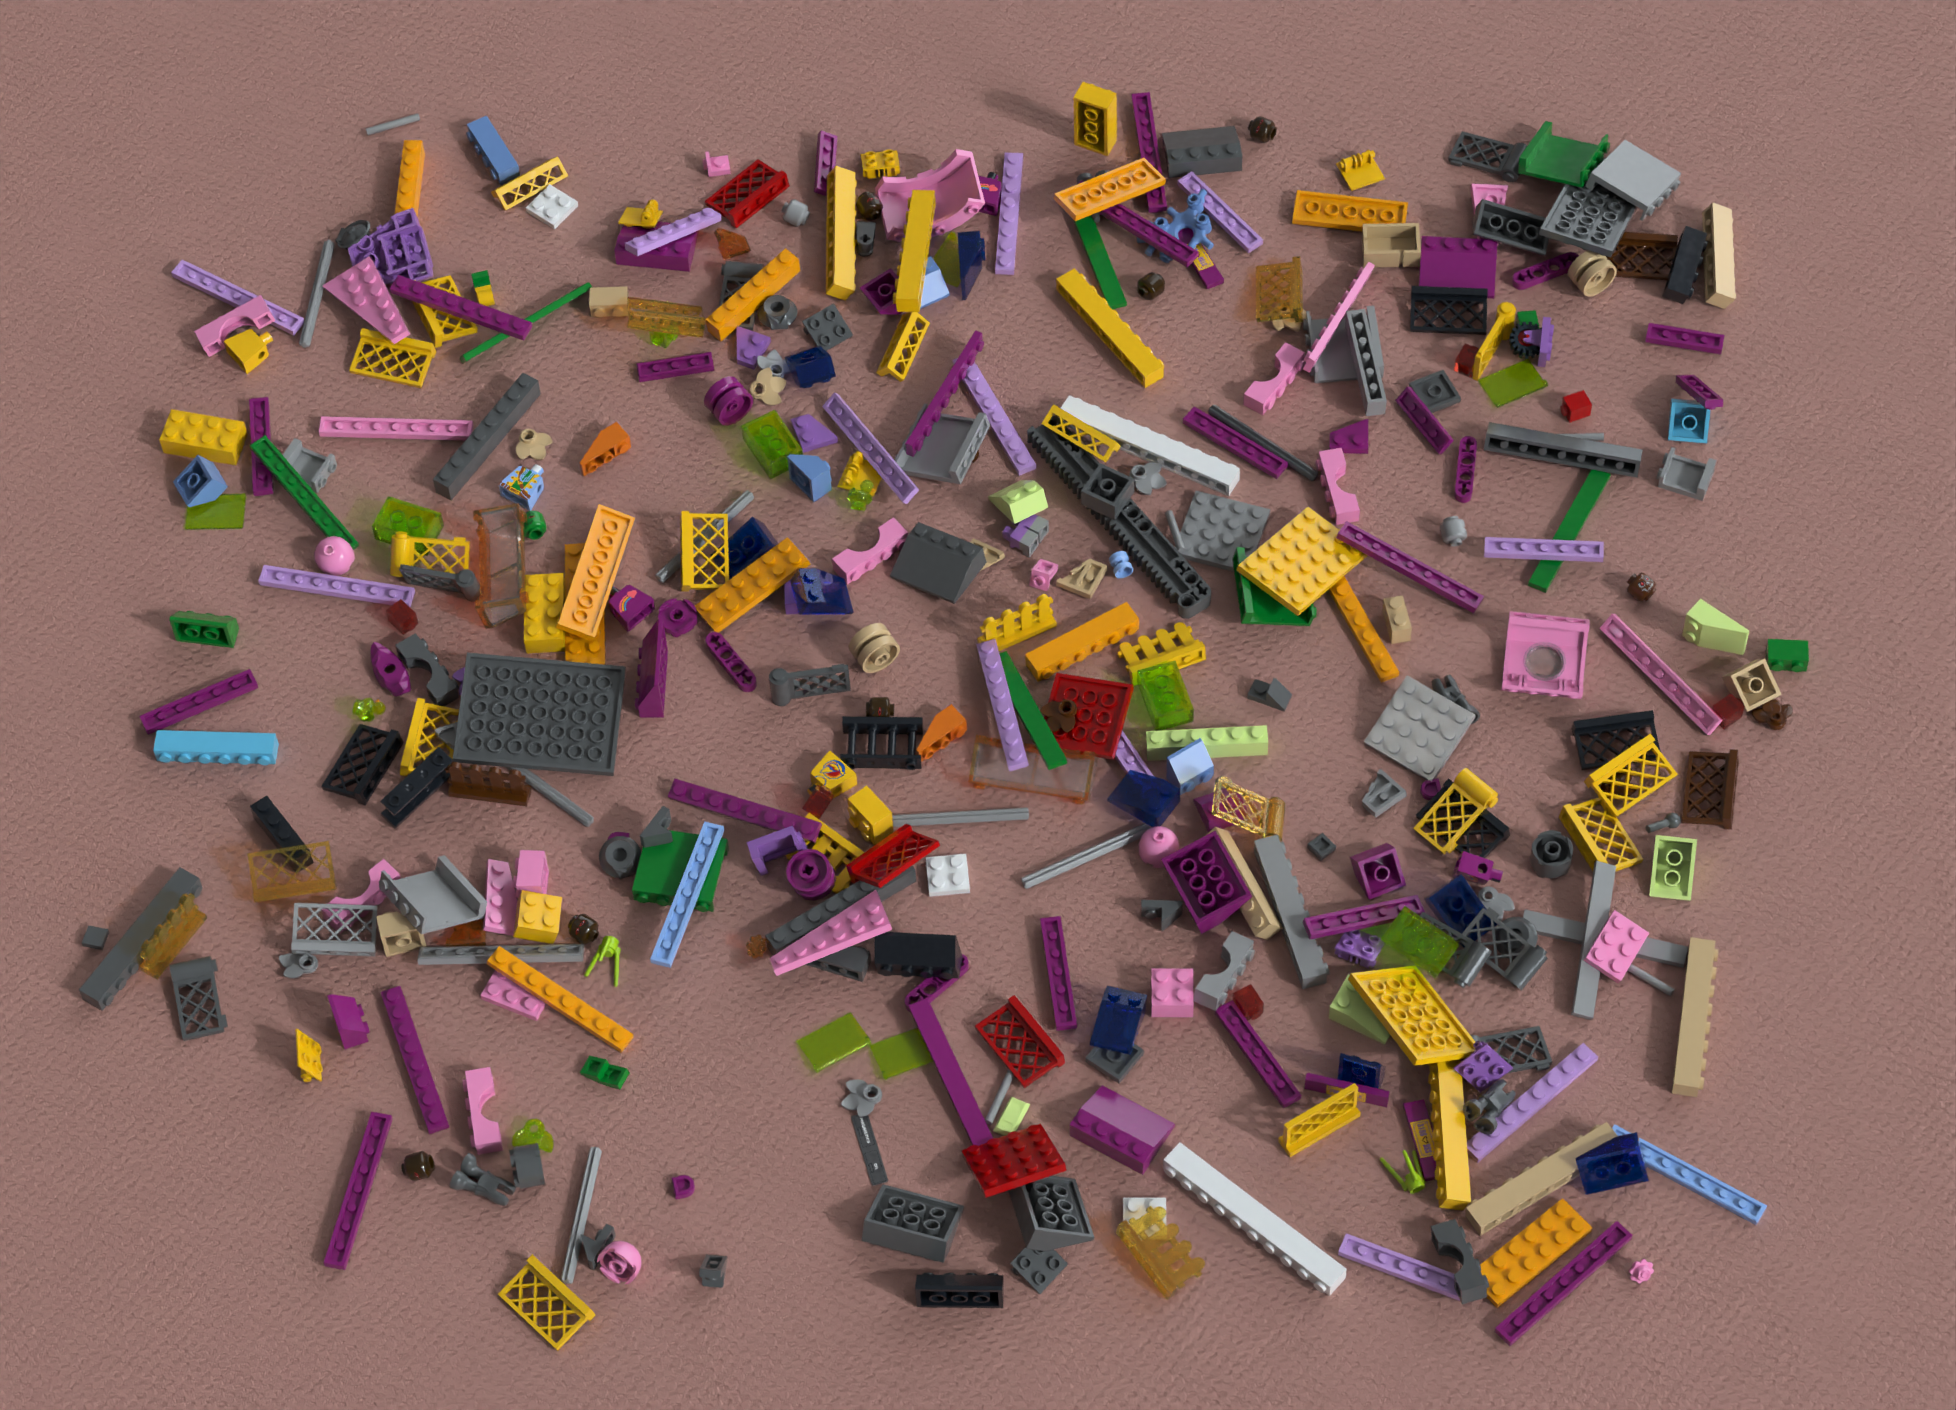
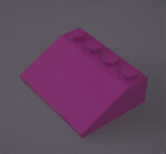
[614,222,699,272]
[1419,236,1497,299]
[635,618,668,718]
[1161,831,1252,934]
[1070,1085,1175,1175]

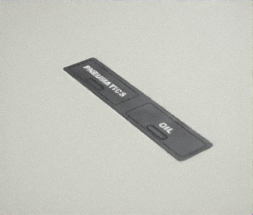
[851,1115,888,1186]

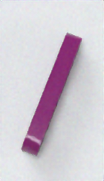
[1512,252,1579,290]
[1454,436,1477,503]
[706,632,757,692]
[905,954,969,1012]

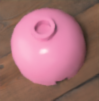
[314,536,355,576]
[1139,826,1179,868]
[597,1241,642,1284]

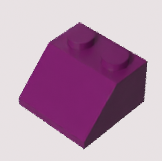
[860,268,903,315]
[1193,786,1247,832]
[1350,843,1406,900]
[327,994,370,1049]

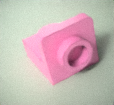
[703,151,731,177]
[1029,559,1058,591]

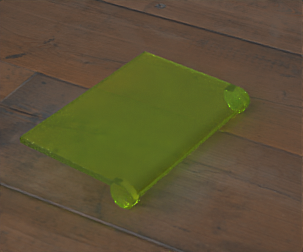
[933,231,984,287]
[1478,359,1548,408]
[185,493,246,530]
[796,1012,872,1073]
[869,1028,933,1080]

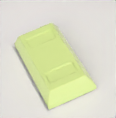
[993,1096,1030,1136]

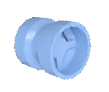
[1109,551,1133,578]

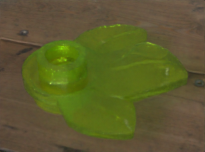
[512,1119,554,1153]

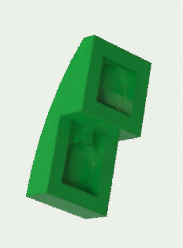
[580,1056,630,1090]

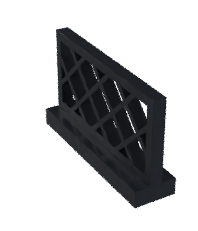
[1410,286,1488,335]
[1571,710,1661,770]
[321,724,404,806]
[1416,778,1510,858]

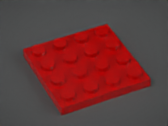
[1044,673,1134,760]
[961,1124,1067,1198]

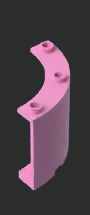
[875,149,985,242]

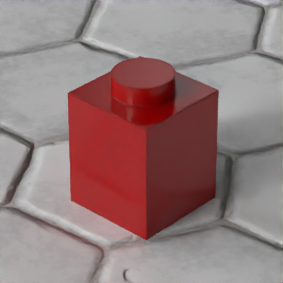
[1560,390,1592,423]

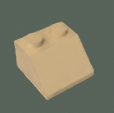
[1722,658,1782,712]
[376,911,427,957]

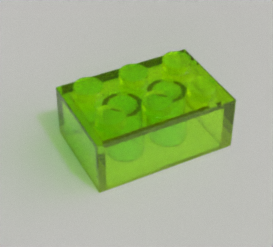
[741,410,803,479]
[372,496,444,556]
[1137,661,1194,731]
[1381,906,1459,979]

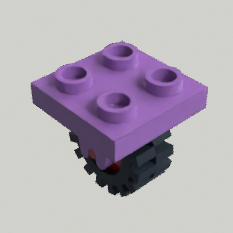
[1509,317,1554,367]

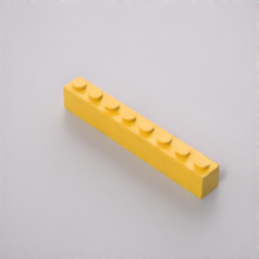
[826,166,857,301]
[893,190,936,312]
[1056,268,1164,388]
[1428,1059,1471,1211]

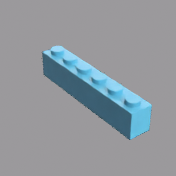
[153,730,279,765]

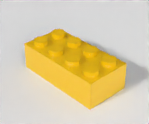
[1073,82,1117,156]
[159,409,248,465]
[524,573,565,654]

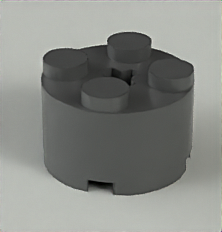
[1530,830,1573,878]
[509,1143,545,1189]

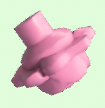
[1629,1259,1654,1284]

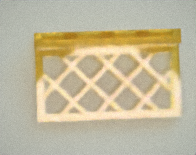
[1256,256,1303,323]
[627,297,706,338]
[247,841,337,902]

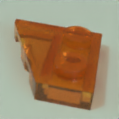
[446,918,487,947]

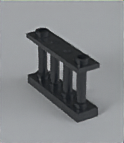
[840,716,923,770]
[380,747,453,829]

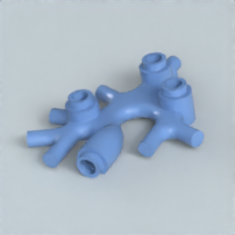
[1137,189,1214,263]

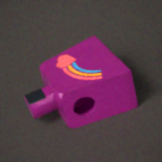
[978,172,1002,216]
[609,585,655,632]
[1452,851,1503,885]

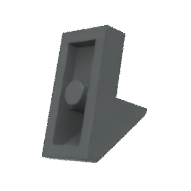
[1247,678,1292,712]
[640,806,673,848]
[1141,900,1183,931]
[581,1224,616,1271]
[699,1254,727,1288]

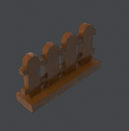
[445,762,532,807]

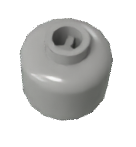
[781,199,810,227]
[1440,516,1467,547]

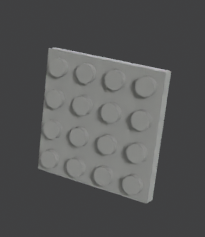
[1175,491,1270,572]
[1364,675,1476,781]

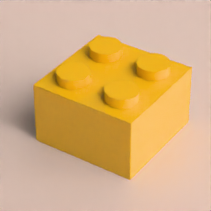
[847,785,894,845]
[513,890,562,944]

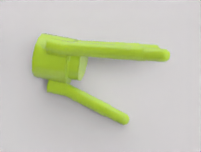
[584,936,621,987]
[1380,1150,1426,1194]

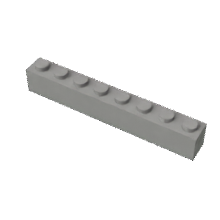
[1254,835,1329,989]

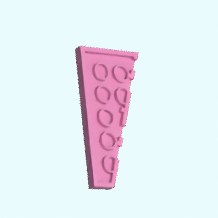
[323,256,410,344]
[770,890,892,976]

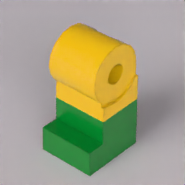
[471,270,495,306]

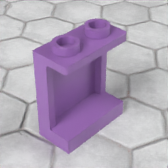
[747,826,808,876]

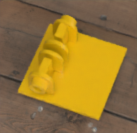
[861,149,900,179]
[1336,150,1385,191]
[618,199,663,229]
[837,451,882,497]
[295,1029,323,1082]

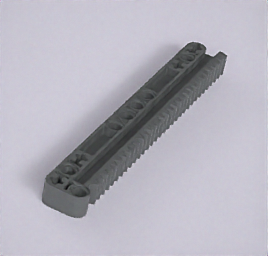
[1027,416,1211,619]

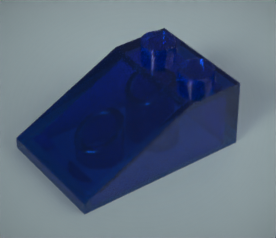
[957,231,985,300]
[711,517,779,580]
[790,568,854,615]
[1107,770,1180,827]
[1424,874,1497,949]
[1090,985,1147,1055]
[1338,1053,1386,1089]
[1576,1132,1649,1195]

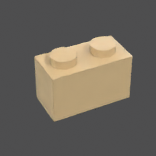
[589,286,629,317]
[1382,595,1412,644]

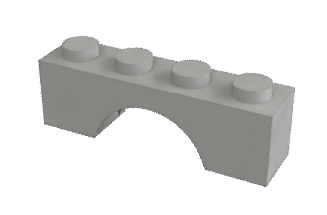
[1193,931,1255,1011]

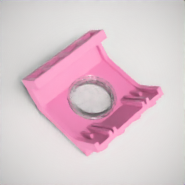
[1501,611,1590,699]

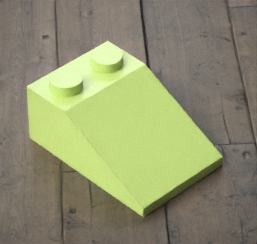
[988,480,1048,524]
[1682,598,1749,655]
[1649,835,1697,901]
[1329,974,1390,1044]

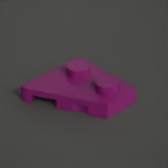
[1329,419,1368,454]

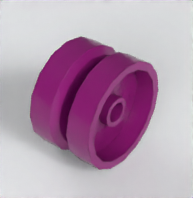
[704,376,753,426]
[786,849,836,901]

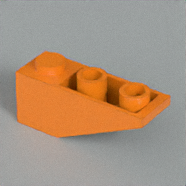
[580,422,631,476]
[916,704,967,762]

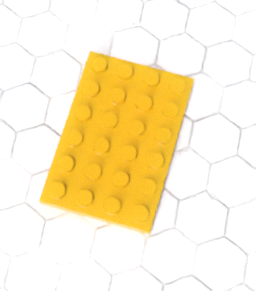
[1237,507,1367,616]
[1348,965,1475,1066]

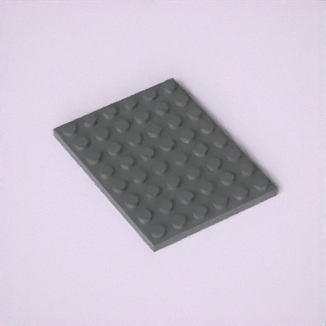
[453,653,626,776]

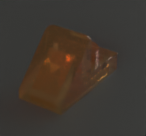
[714,227,751,259]

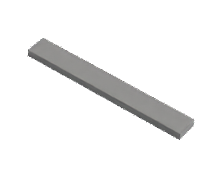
[1571,861,1616,1020]
[1523,910,1688,968]
[418,944,585,965]

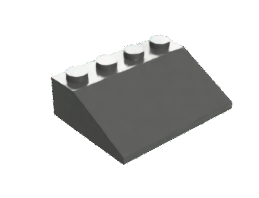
[1162,126,1243,178]
[890,522,987,604]
[1008,1176,1094,1251]
[862,1184,964,1263]

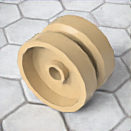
[1568,250,1617,297]
[848,623,900,673]

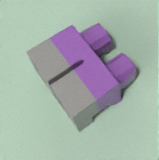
[1002,514,1049,558]

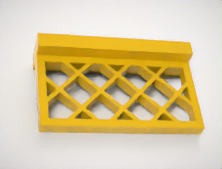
[412,275,478,348]
[349,328,436,388]
[680,511,729,592]
[400,698,459,776]
[1584,734,1678,818]
[1559,797,1643,872]
[1278,1083,1361,1157]
[498,1254,596,1351]

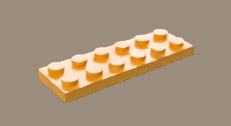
[1054,158,1166,221]
[1292,190,1408,231]
[695,537,811,633]
[1480,1198,1592,1308]

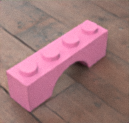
[195,295,275,357]
[1244,342,1306,415]
[1316,448,1360,525]
[832,517,908,585]
[321,859,401,934]
[462,1067,503,1155]

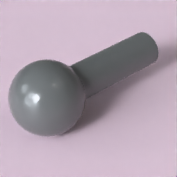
[1646,813,1681,833]

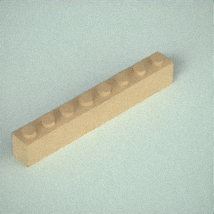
[1672,937,1719,1097]
[1465,1122,1622,1236]

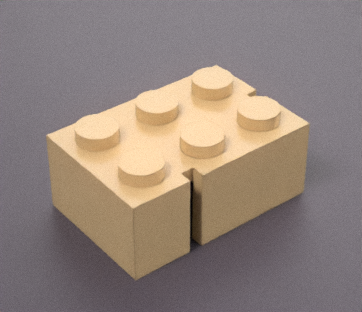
[1362,223,1421,268]

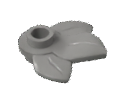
[757,349,794,378]
[1130,462,1167,495]
[1473,886,1514,925]
[279,953,318,979]
[841,1079,882,1117]

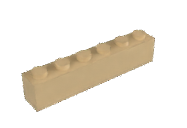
[1702,202,1736,309]
[1205,827,1283,940]

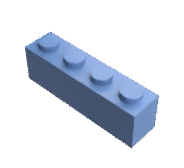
[466,116,520,185]

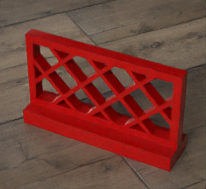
[705,159,790,228]
[846,824,940,888]
[975,995,1065,1088]

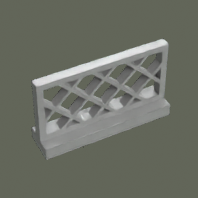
[291,903,377,957]

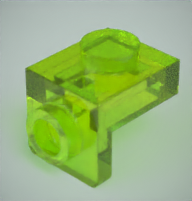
[649,319,679,349]

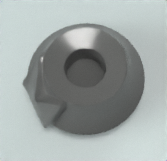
[335,220,371,250]
[758,295,797,330]
[599,836,641,880]
[1495,917,1538,960]

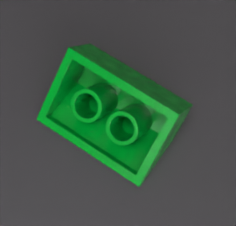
[169,611,239,648]

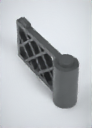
[1448,131,1527,182]
[718,261,764,331]
[399,564,483,602]
[769,664,851,706]
[1459,907,1548,991]
[1401,912,1492,988]
[170,956,228,1041]
[1471,1026,1552,1073]

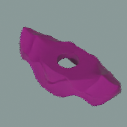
[370,642,411,697]

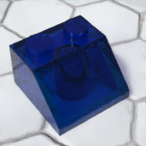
[785,346,836,388]

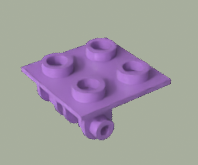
[1335,930,1387,969]
[1454,1041,1513,1093]

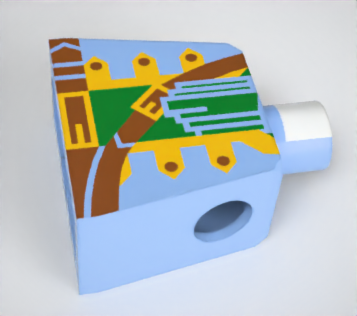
[498,464,544,511]

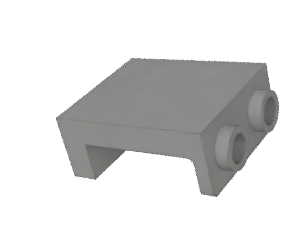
[283,438,337,493]
[1656,447,1717,501]

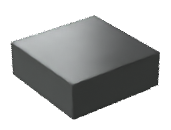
[1307,833,1336,861]
[82,925,109,950]

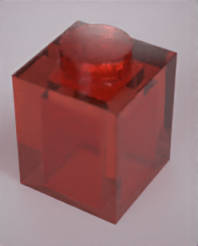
[1454,343,1479,378]
[386,599,418,635]
[1712,693,1744,730]
[802,784,834,819]
[1233,984,1264,1021]

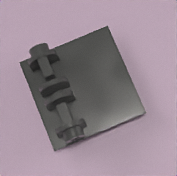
[802,303,853,353]
[1010,1247,1068,1294]

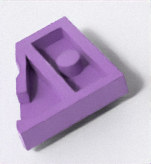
[736,326,771,370]
[791,414,838,453]

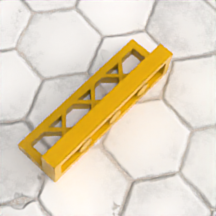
[491,156,568,211]
[876,312,930,382]
[1041,404,1121,463]

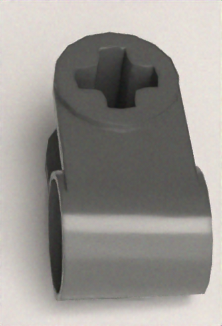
[856,221,876,257]

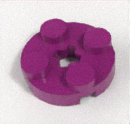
[658,598,698,637]

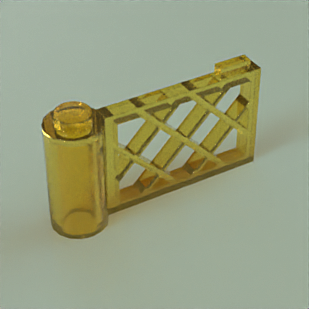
[1212,776,1285,842]

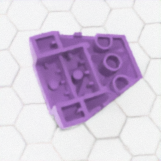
[348,208,433,284]

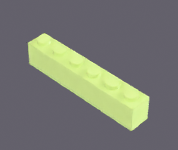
[1146,725,1268,761]

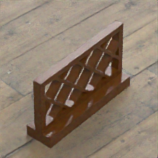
[1606,232,1678,280]
[1682,749,1739,829]

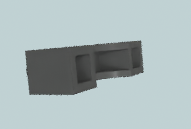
[396,633,459,706]
[1431,1219,1489,1304]

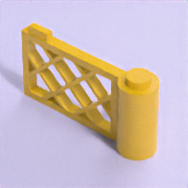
[1473,302,1516,381]
[390,531,470,577]
[1413,768,1498,855]

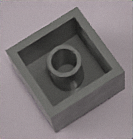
[1081,463,1134,520]

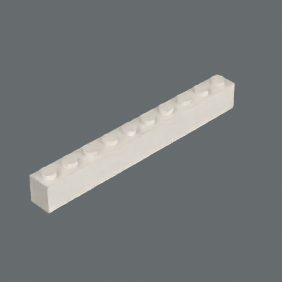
[1058,395,1240,496]
[1163,1142,1347,1296]

